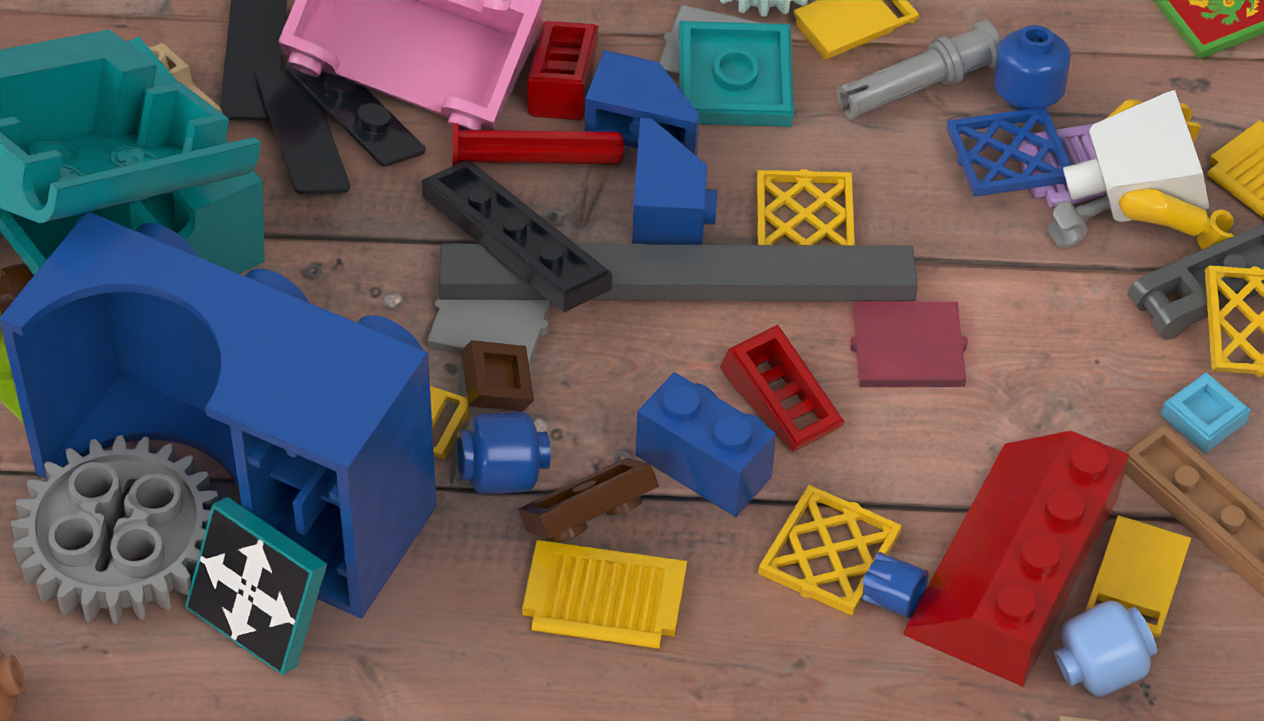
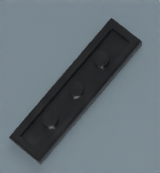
[421,159,612,313]

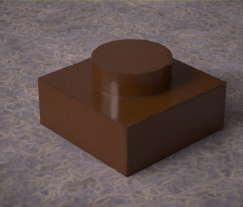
[461,340,534,411]

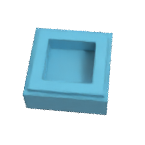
[1161,372,1251,454]

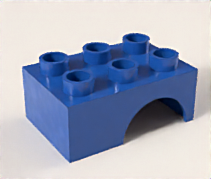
[0,212,437,619]

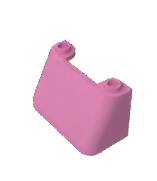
[278,0,543,130]

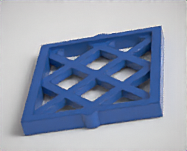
[946,108,1071,197]

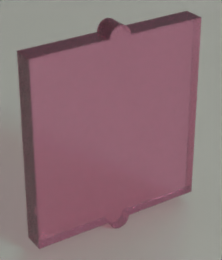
[850,302,968,387]

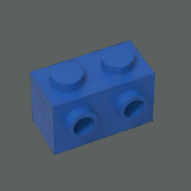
[635,372,776,517]

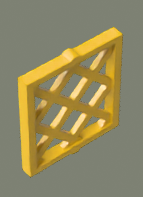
[757,169,855,245]
[1205,265,1264,377]
[758,485,902,616]

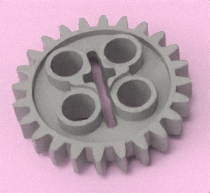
[11,435,219,624]

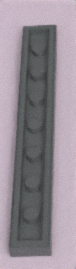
[439,244,918,301]

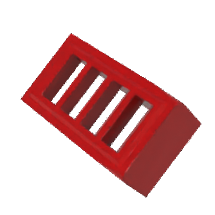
[527,21,599,120]
[720,324,845,453]

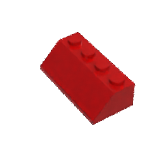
[904,430,1129,687]

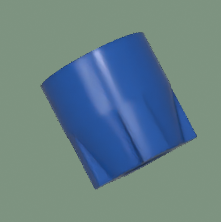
[862,552,929,618]

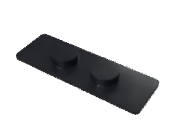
[220,0,287,120]
[285,62,426,166]
[255,70,351,194]

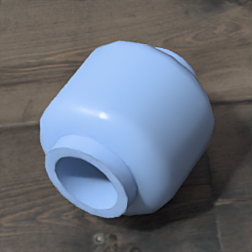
[1054,601,1157,697]

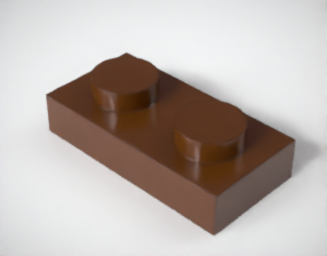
[518,458,659,542]

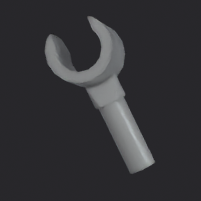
[1047,195,1110,248]

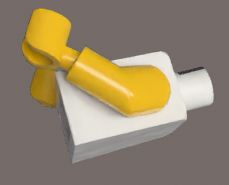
[1063,90,1234,250]

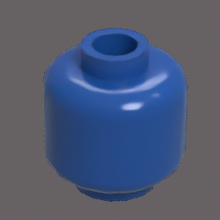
[993,25,1071,110]
[456,412,551,494]

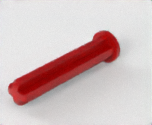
[452,123,624,166]

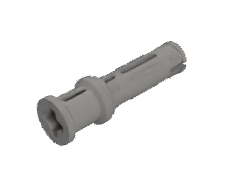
[836,19,1001,120]

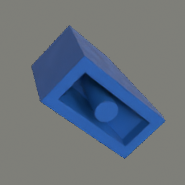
[585,50,700,156]
[632,118,717,245]

